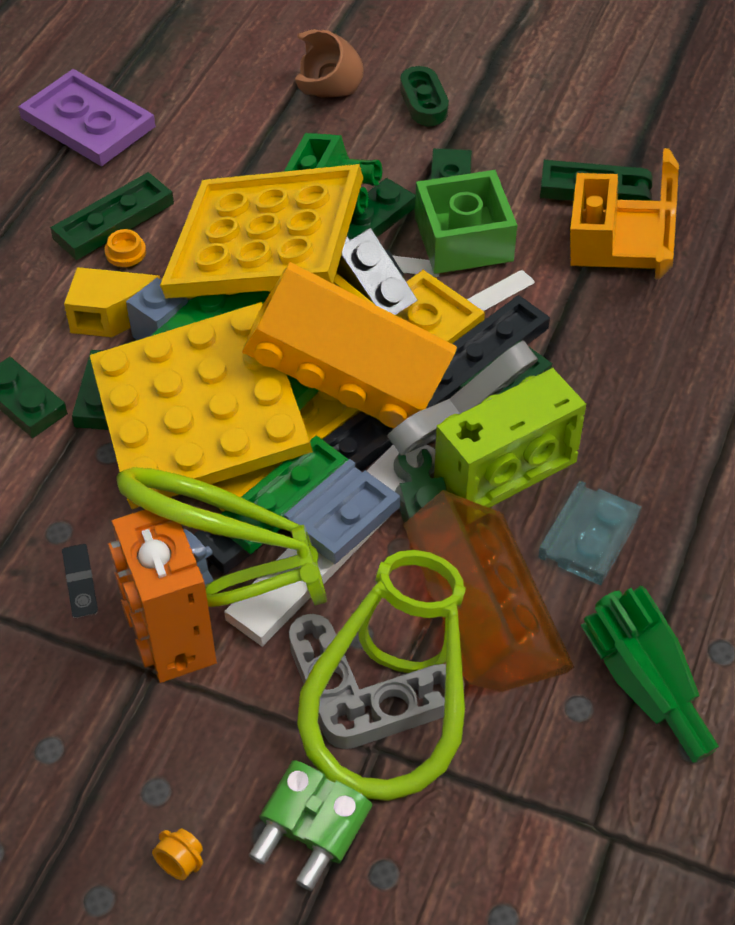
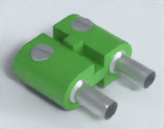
[249,760,373,891]

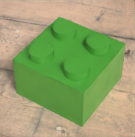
[415,170,517,274]

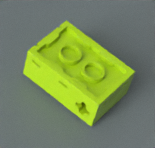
[434,368,586,521]

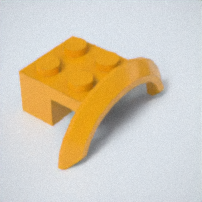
[570,148,679,280]

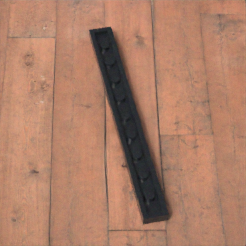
[193,295,550,575]

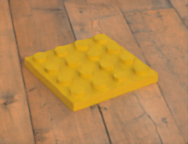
[160,164,363,299]
[90,302,313,509]

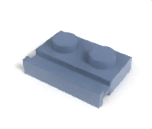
[284,459,400,565]

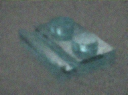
[538,480,642,585]

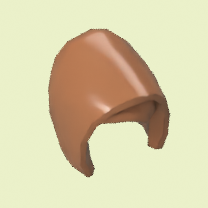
[295,30,364,98]

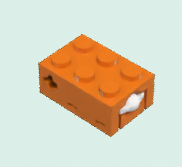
[107,509,217,683]

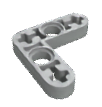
[387,341,538,456]
[289,614,465,749]

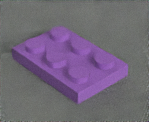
[18,69,155,166]

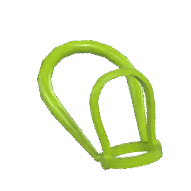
[116,467,327,607]
[297,550,466,801]

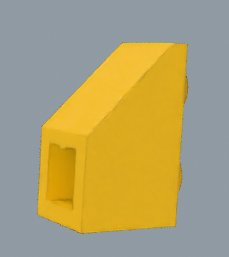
[64,267,161,338]

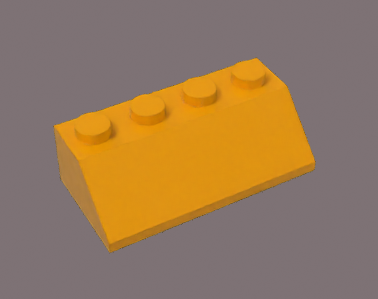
[242,262,457,428]

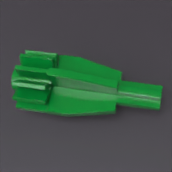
[580,586,719,763]

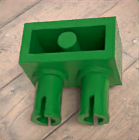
[283,133,382,214]

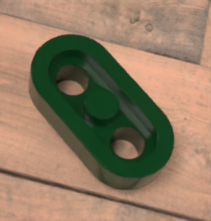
[400,66,449,127]

